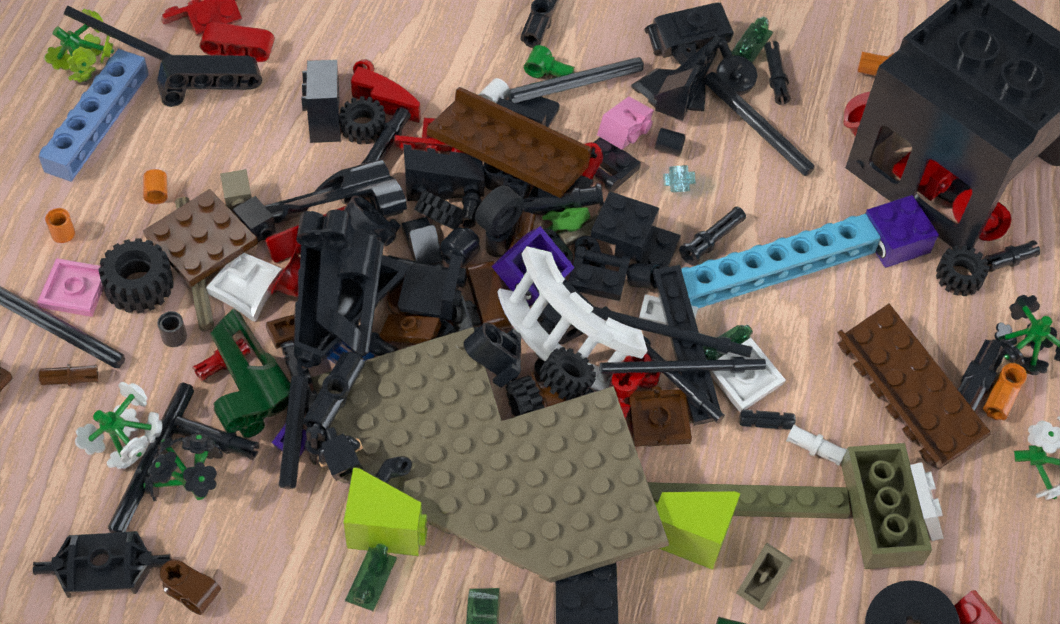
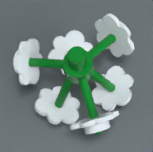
[75,382,162,469]
[1014,416,1060,500]

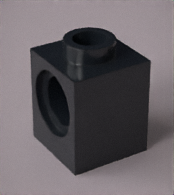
[233,196,276,242]

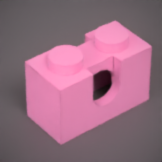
[597,96,654,149]

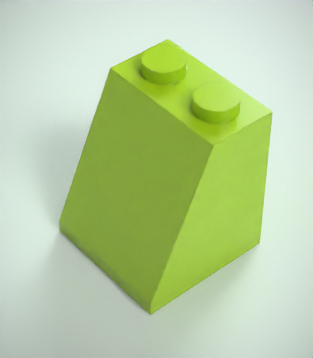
[343,468,427,556]
[654,491,740,570]

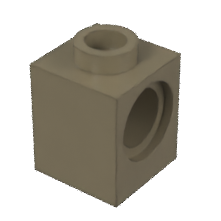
[220,169,252,213]

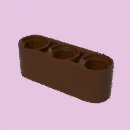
[466,261,511,330]

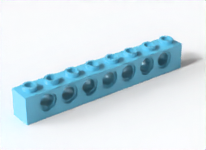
[681,214,881,308]

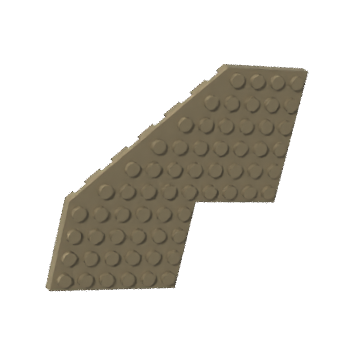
[311,327,669,583]

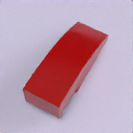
[351,66,421,123]

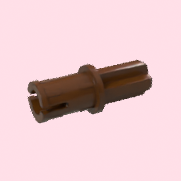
[39,364,98,387]

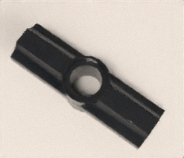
[520,0,559,48]
[957,339,1004,411]
[303,351,365,431]

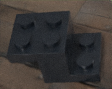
[590,191,681,268]

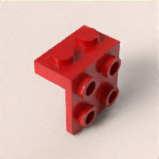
[892,150,959,201]

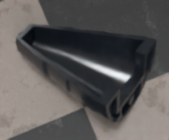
[294,245,409,368]

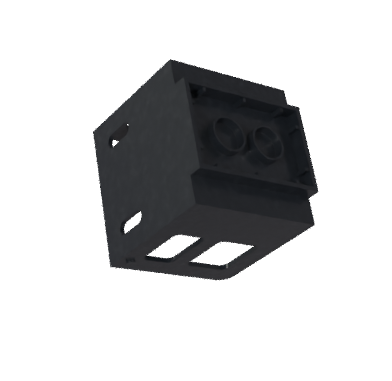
[845,0,1060,251]

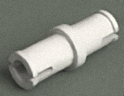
[786,425,847,466]

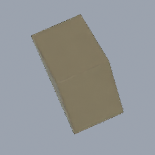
[736,543,793,610]

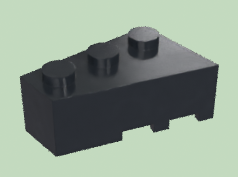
[301,60,341,143]
[403,144,485,201]

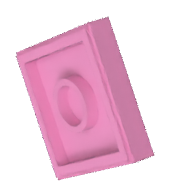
[37,258,104,317]

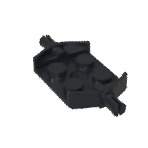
[33,531,172,598]

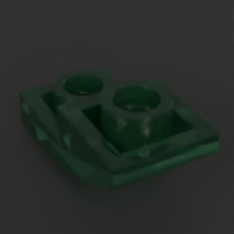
[466,588,501,624]

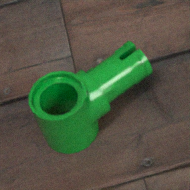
[524,45,575,78]

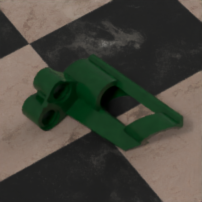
[210,308,291,438]

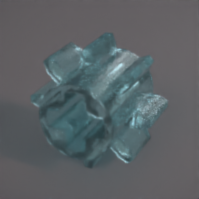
[663,165,696,192]

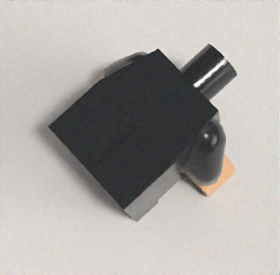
[317,427,363,481]

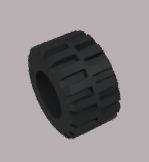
[99,238,174,313]

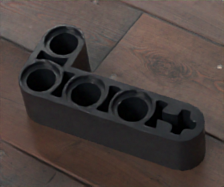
[157,55,262,107]
[483,162,531,257]

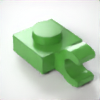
[542,207,591,232]

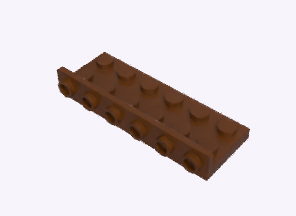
[427,87,591,198]
[837,303,991,470]

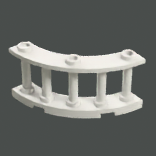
[498,246,647,391]

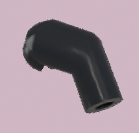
[374,456,412,484]

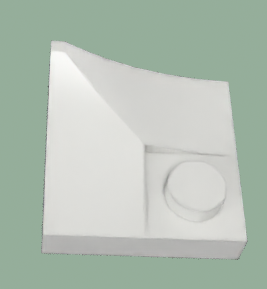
[206,253,283,322]

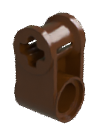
[160,560,221,615]

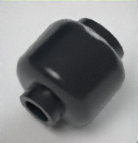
[440,227,480,267]

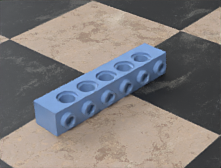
[39,49,149,182]

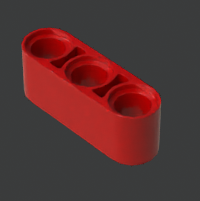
[199,22,275,62]

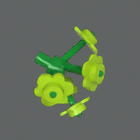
[44,9,114,82]

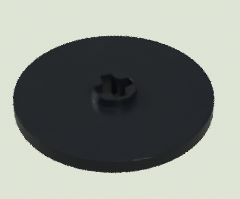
[865,580,960,624]

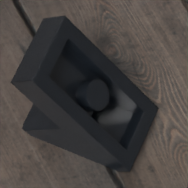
[401,216,443,265]

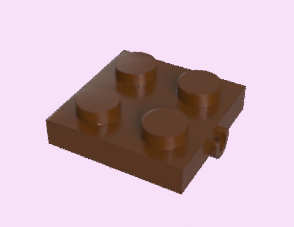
[628,386,692,447]

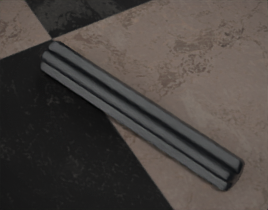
[279,375,308,490]

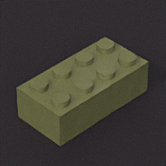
[841,443,932,569]

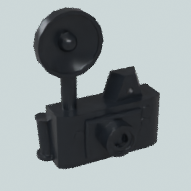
[644,2,758,95]

